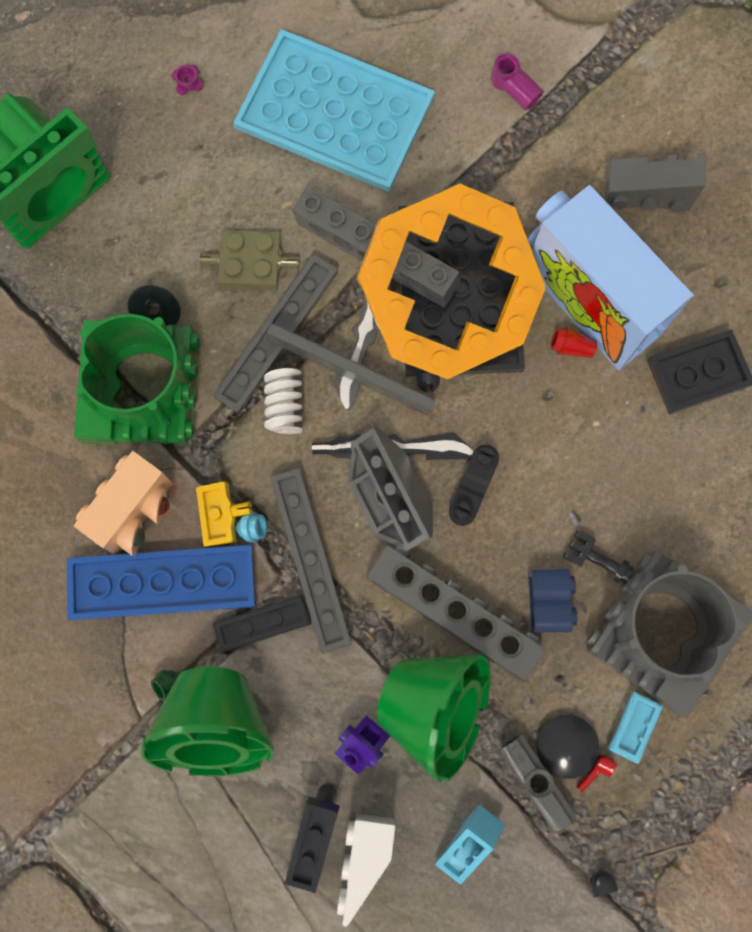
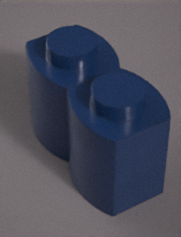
[528,569,578,633]

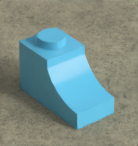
[435,804,505,885]

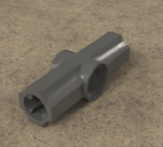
[499,734,577,833]

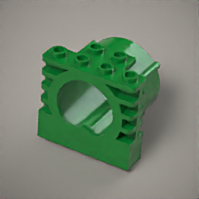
[0,93,111,249]
[74,314,200,445]

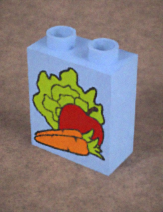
[528,184,694,371]

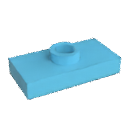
[607,692,663,764]

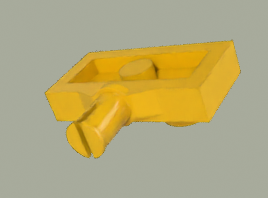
[196,481,252,548]

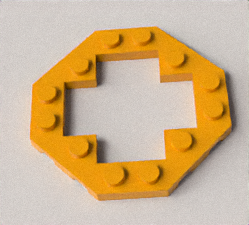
[357,184,546,379]

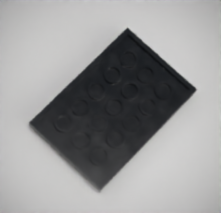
[398,202,525,376]

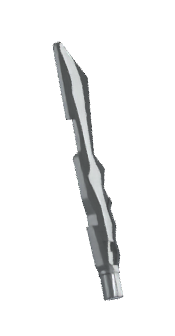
[333,278,393,411]

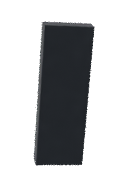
[212,595,311,653]

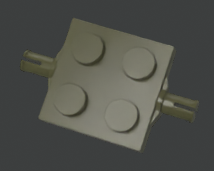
[199,230,299,290]

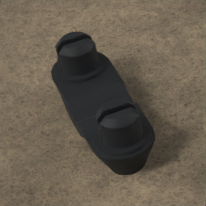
[449,444,499,526]

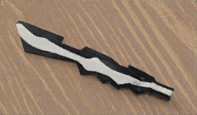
[312,433,474,460]

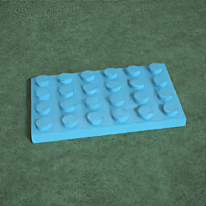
[233,29,435,192]

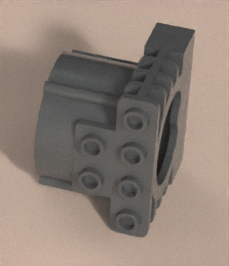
[587,549,752,718]

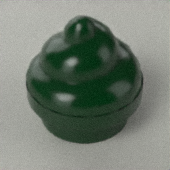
[151,670,181,702]

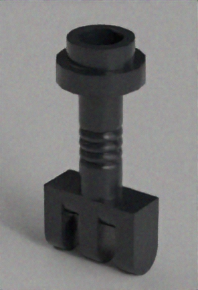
[562,530,634,584]

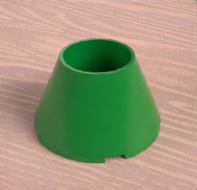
[377,654,491,783]
[141,666,274,777]

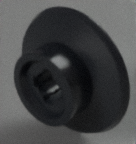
[127,285,181,326]

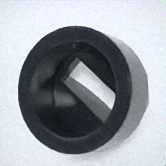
[416,373,440,393]
[590,871,619,897]

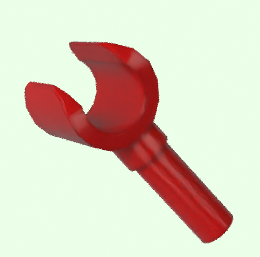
[576,755,617,792]

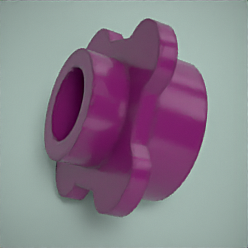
[172,65,203,95]

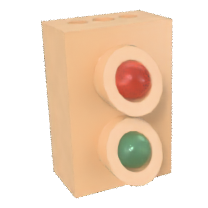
[74,451,173,556]

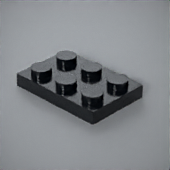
[647,330,752,415]

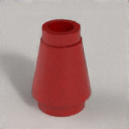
[551,326,597,358]

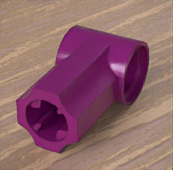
[490,53,544,111]

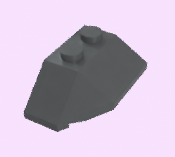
[348,427,433,551]

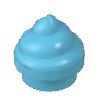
[235,512,267,543]

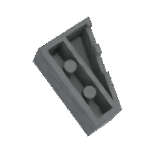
[604,153,706,213]

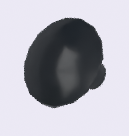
[537,715,599,779]

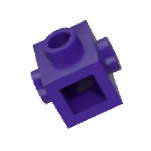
[334,715,390,775]

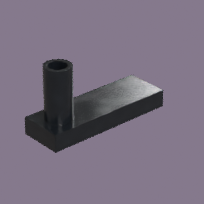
[285,784,340,893]

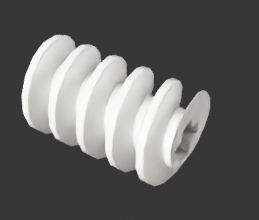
[264,368,303,434]

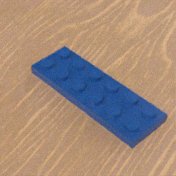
[67,545,256,621]

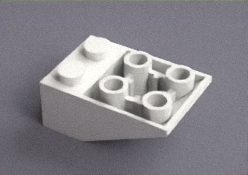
[337,813,395,926]

